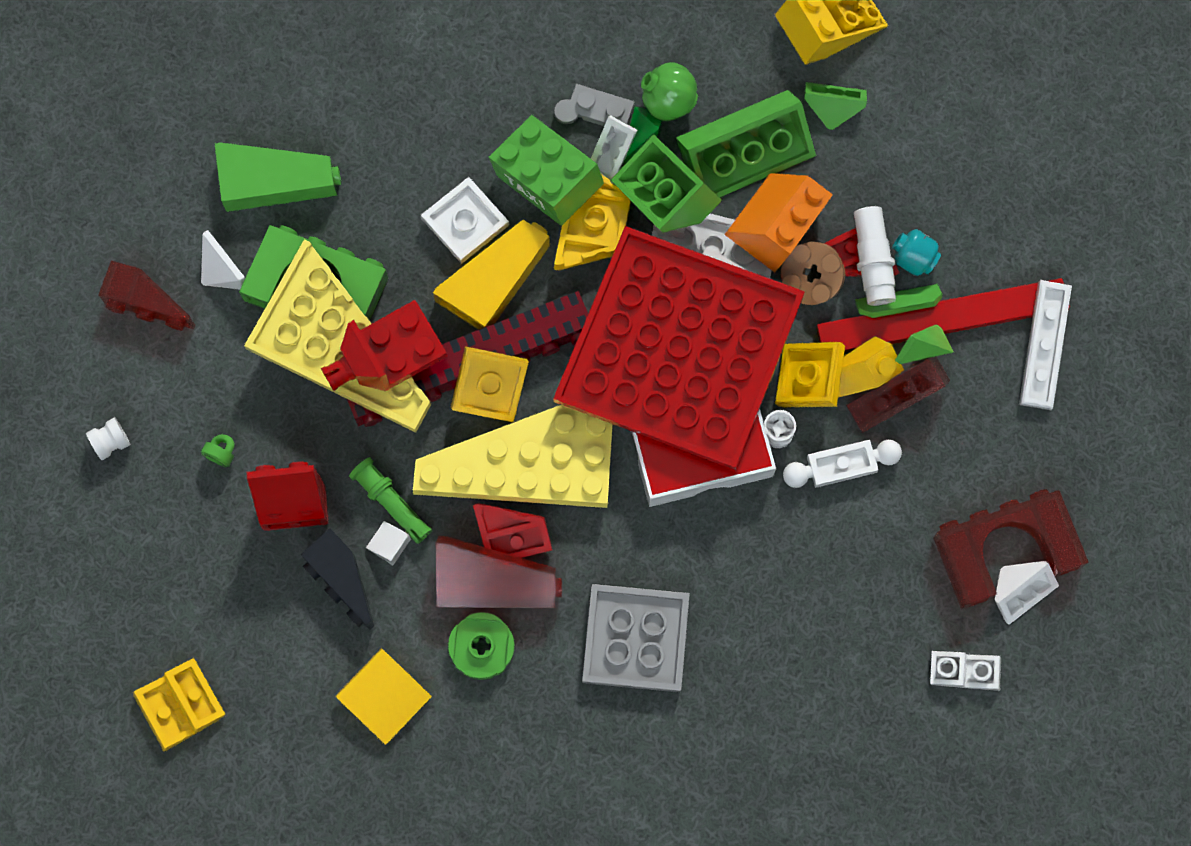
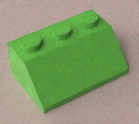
[611,134,722,233]

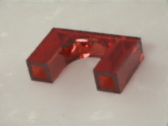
[933,489,1089,610]

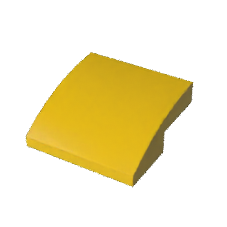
[335,648,432,745]
[133,658,225,751]

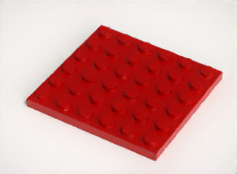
[553,226,805,470]

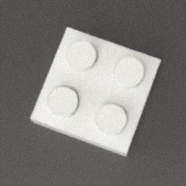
[421,177,509,264]

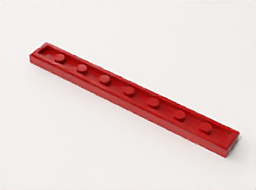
[816,278,1070,353]

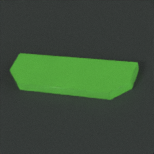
[855,284,942,318]

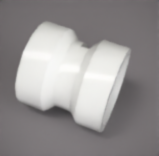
[764,410,796,448]
[86,417,131,460]

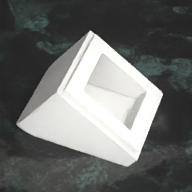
[366,521,411,565]

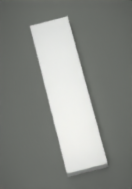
[1019,280,1072,410]

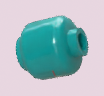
[892,229,941,276]

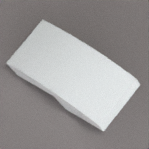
[930,651,1001,691]

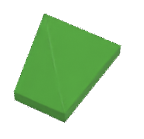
[804,82,867,130]
[895,324,954,364]

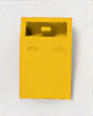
[775,0,888,64]

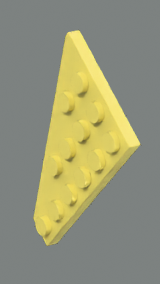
[244,239,431,433]
[413,405,612,508]

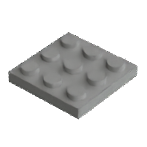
[582,584,690,693]

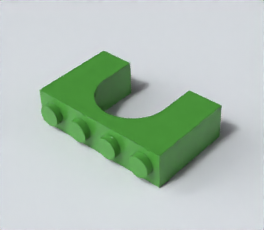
[239,225,388,321]

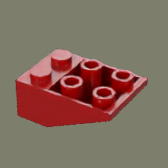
[247,462,329,531]

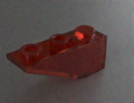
[98,261,195,331]

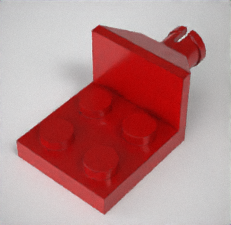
[321,300,448,391]

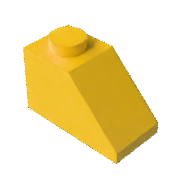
[838,336,904,397]

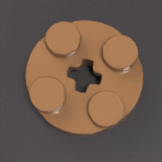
[781,242,845,305]

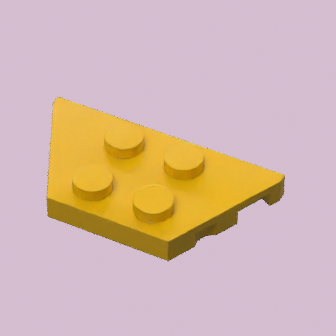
[554,174,631,270]

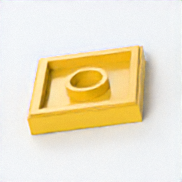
[775,342,845,407]
[451,346,529,422]

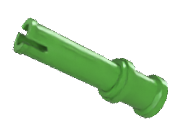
[349,457,432,544]

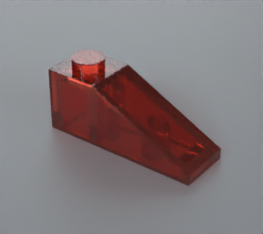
[846,356,950,433]

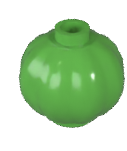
[641,62,698,121]

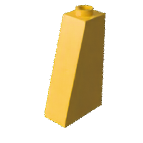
[433,220,550,330]

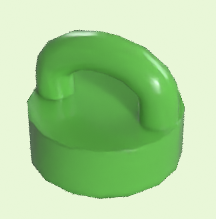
[201,434,235,467]

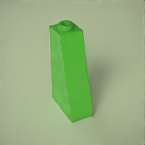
[215,143,341,212]

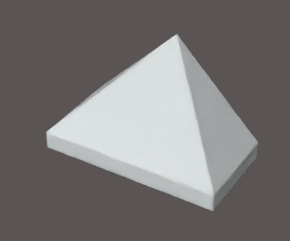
[591,115,637,184]
[201,230,245,289]
[995,561,1059,625]

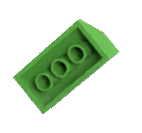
[676,90,816,197]

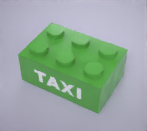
[489,115,604,226]

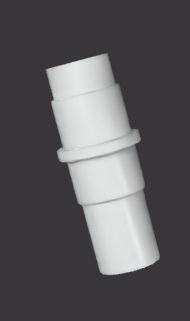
[854,206,896,306]

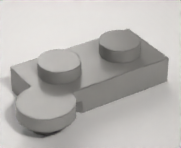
[554,84,635,126]

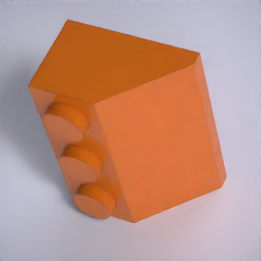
[724,173,833,273]

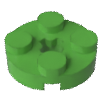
[448,613,515,680]

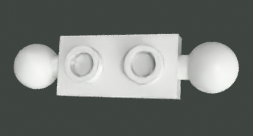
[783,440,902,488]

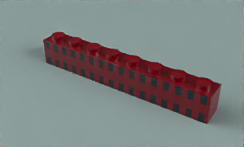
[347,291,588,427]

